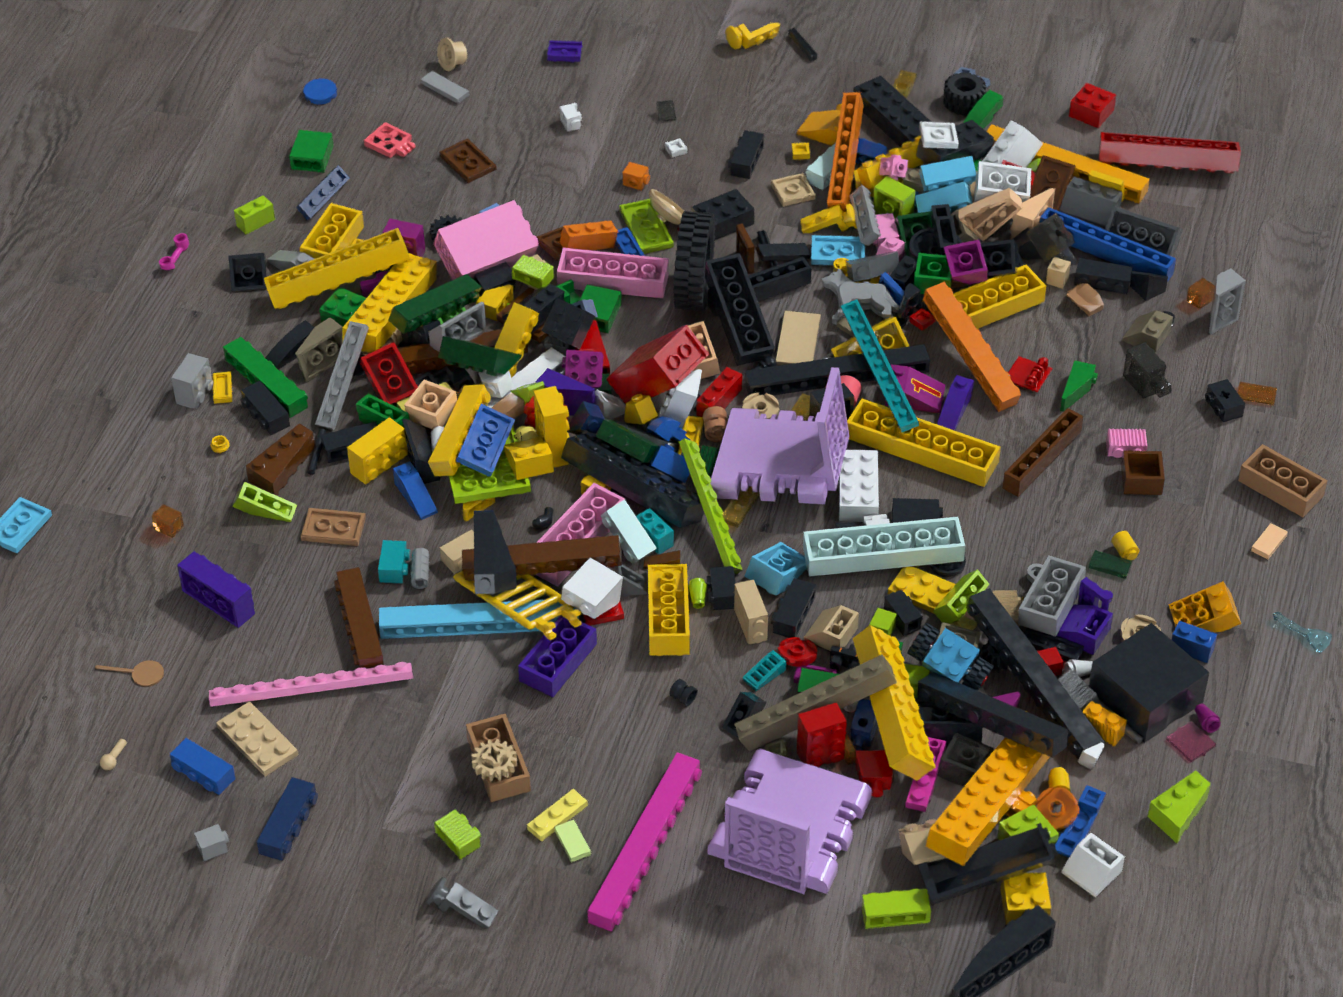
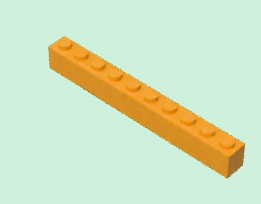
[987,124,1149,204]

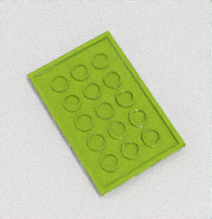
[448,426,531,504]

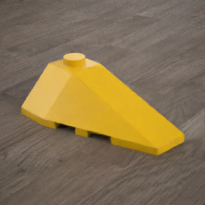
[830,317,909,357]

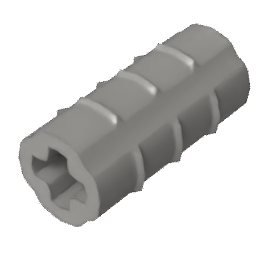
[411,548,430,589]

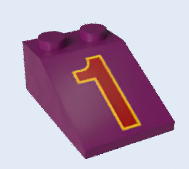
[885,364,945,413]

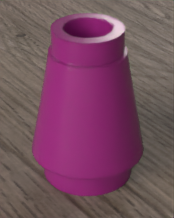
[1195,704,1221,733]

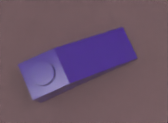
[937,375,974,431]

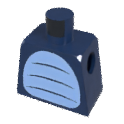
[851,699,878,751]

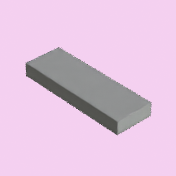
[421,71,469,104]

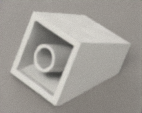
[561,558,623,619]

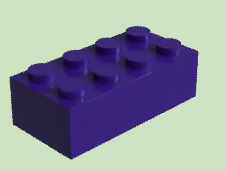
[177,551,255,628]
[518,615,597,698]

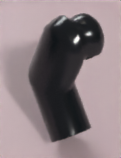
[532,507,554,529]

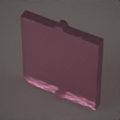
[1166,721,1216,762]

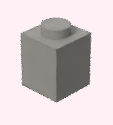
[194,824,229,861]

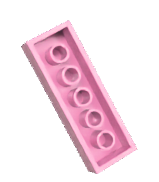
[557,248,669,299]
[536,483,625,587]

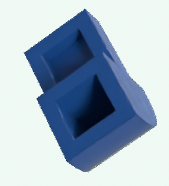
[647,416,691,442]

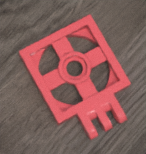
[364,122,416,158]

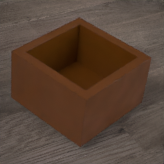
[1121,451,1165,495]

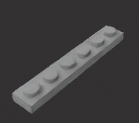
[315,321,369,430]

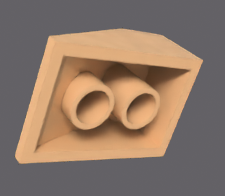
[1010,188,1055,240]

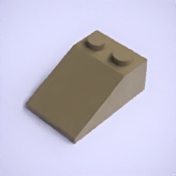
[295,318,343,382]

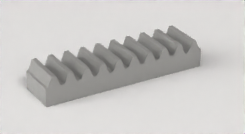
[849,185,881,246]

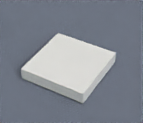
[919,122,959,149]

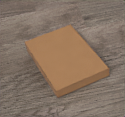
[301,508,366,546]

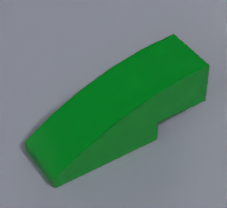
[963,90,1004,129]

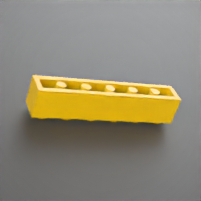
[857,136,924,188]
[428,384,491,476]

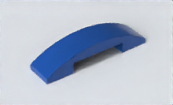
[1055,785,1106,858]

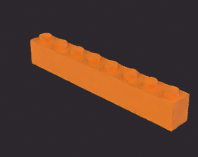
[827,92,864,212]
[923,282,1021,412]

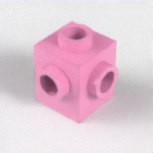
[879,155,908,181]

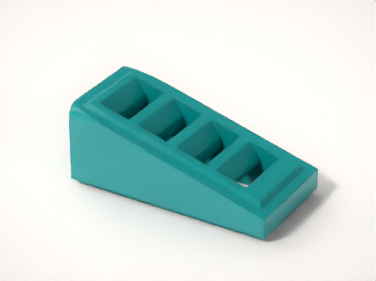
[742,650,786,691]

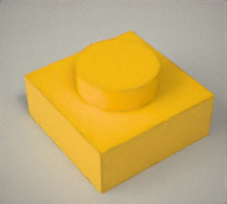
[792,143,810,160]

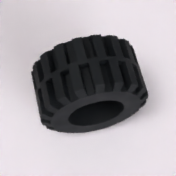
[943,72,986,115]

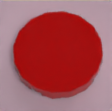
[777,637,817,667]

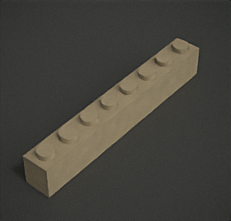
[735,654,897,752]

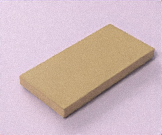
[776,311,821,366]

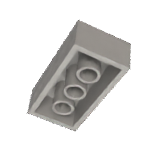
[1018,556,1086,636]

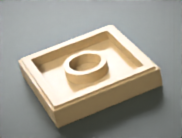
[771,173,816,207]

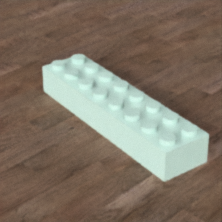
[803,517,965,576]

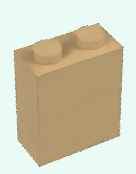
[734,580,768,645]

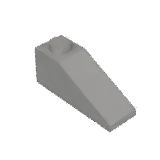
[267,250,314,271]

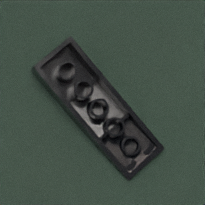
[952,905,1056,997]

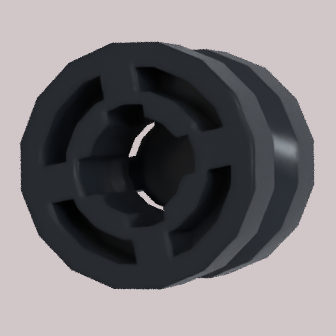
[669,679,698,706]

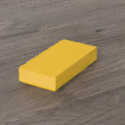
[212,372,233,404]

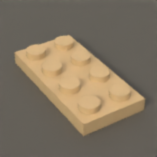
[216,701,298,776]

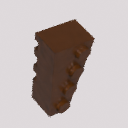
[246,423,315,496]

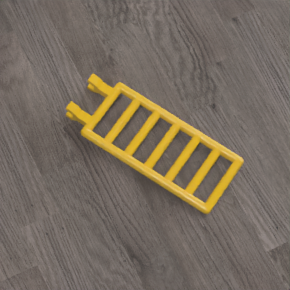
[453,571,582,640]

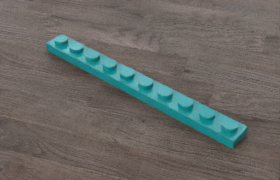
[841,299,919,432]

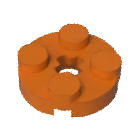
[1036,787,1080,831]

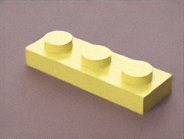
[527,789,588,842]

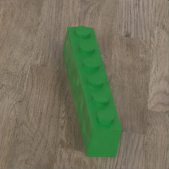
[223,337,308,418]

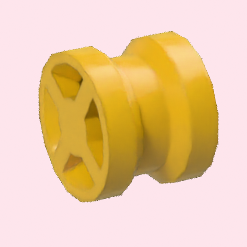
[833,258,849,276]

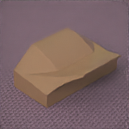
[1066,284,1104,316]

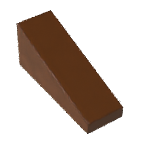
[644,550,681,569]

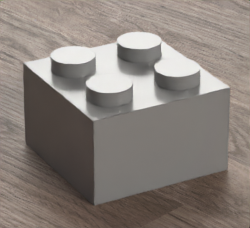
[171,353,213,409]

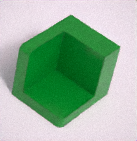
[556,279,581,304]

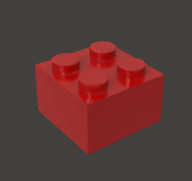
[1069,83,1116,129]

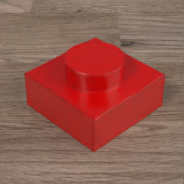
[909,308,935,331]

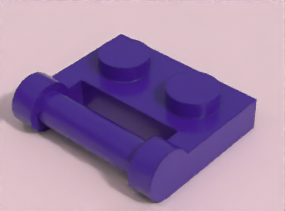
[1077,577,1113,611]

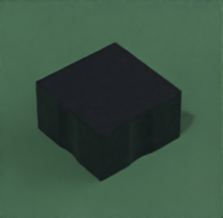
[1089,623,1210,743]

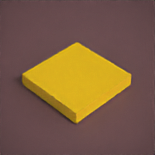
[1089,170,1125,202]

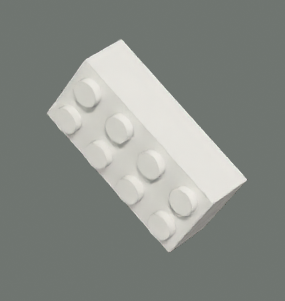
[839,450,879,522]

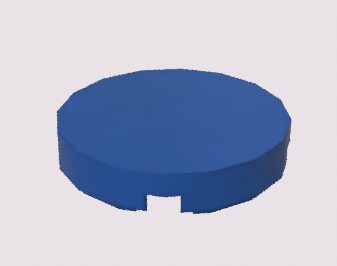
[303,78,337,104]

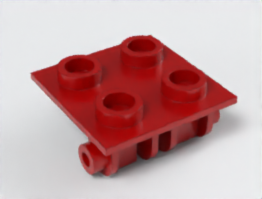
[1008,356,1053,393]

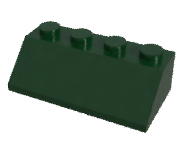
[438,336,521,376]

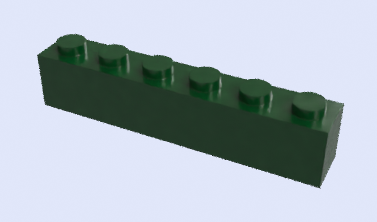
[388,274,482,334]

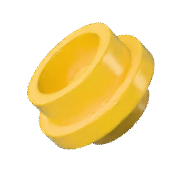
[210,435,230,453]

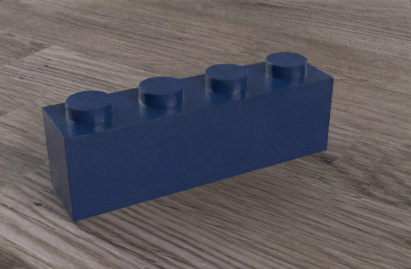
[257,777,318,861]

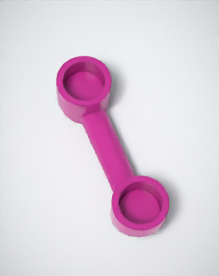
[159,233,189,270]

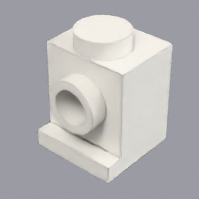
[560,103,582,132]

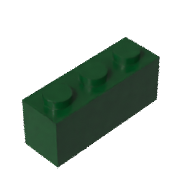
[596,419,658,463]

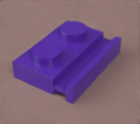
[547,40,582,62]

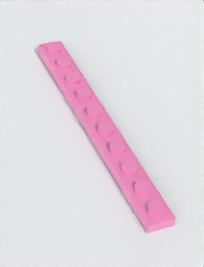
[209,662,413,707]

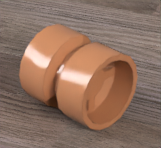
[703,406,728,442]

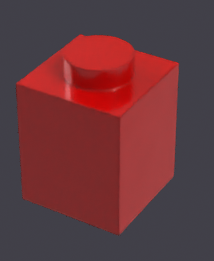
[1037,647,1063,676]

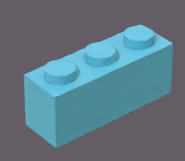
[919,156,977,192]
[915,182,973,213]

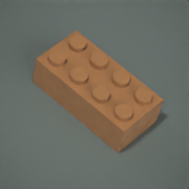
[1238,444,1328,517]
[466,714,531,802]

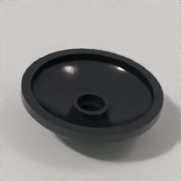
[909,228,962,260]

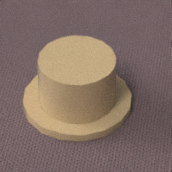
[437,38,467,71]

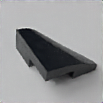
[896,283,921,329]

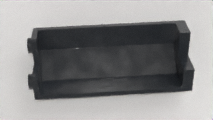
[918,823,1058,905]

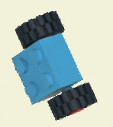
[907,623,993,691]

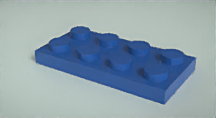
[456,404,515,477]

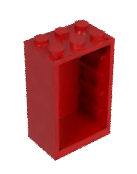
[606,325,709,404]

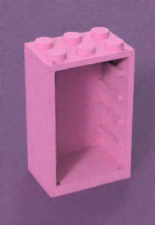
[433,200,538,280]

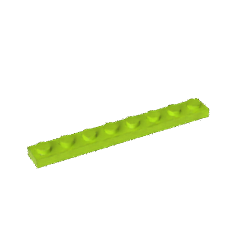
[679,438,743,574]

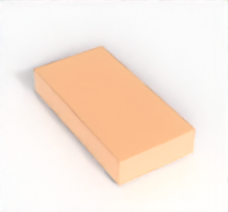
[1251,523,1288,559]

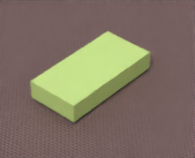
[554,820,591,863]

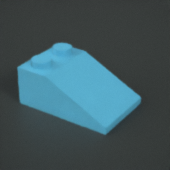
[745,542,807,596]

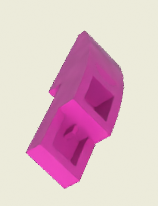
[905,737,946,812]

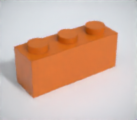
[559,221,618,251]

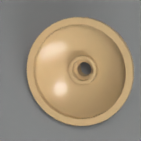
[649,189,684,225]

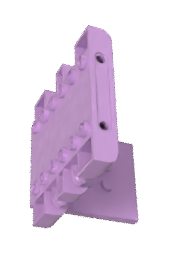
[710,367,849,504]
[708,749,872,894]

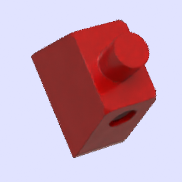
[855,751,894,797]

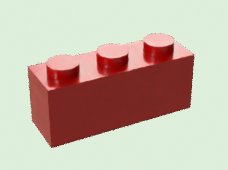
[696,367,742,417]

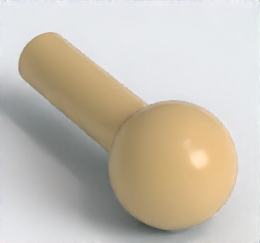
[100,739,127,771]

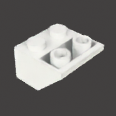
[1062,833,1125,897]

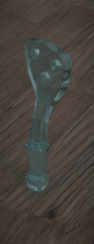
[1273,612,1332,653]

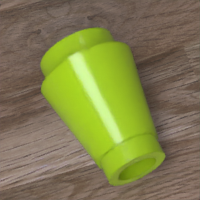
[688,578,707,609]

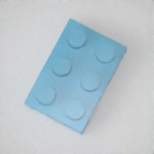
[811,235,865,265]
[0,497,52,553]

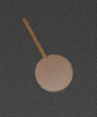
[95,660,164,687]

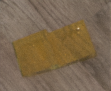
[893,70,917,97]

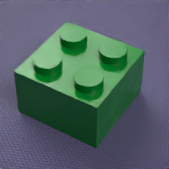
[914,253,952,294]
[319,287,366,328]

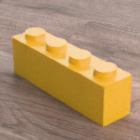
[494,302,539,378]

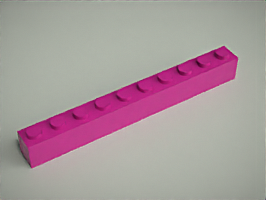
[588,752,702,932]

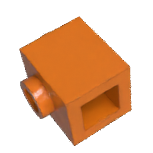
[623,162,650,191]

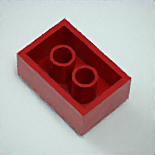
[360,342,418,407]
[797,702,847,768]

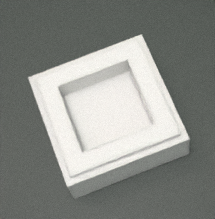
[665,139,687,158]

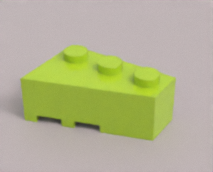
[1148,770,1211,843]

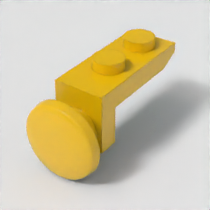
[725,23,780,49]
[800,204,857,233]

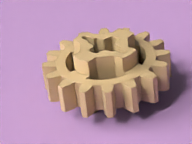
[472,739,517,781]

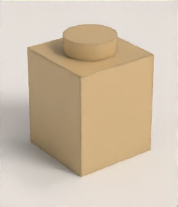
[1046,257,1071,289]

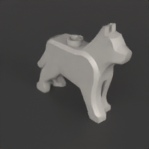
[822,268,900,324]

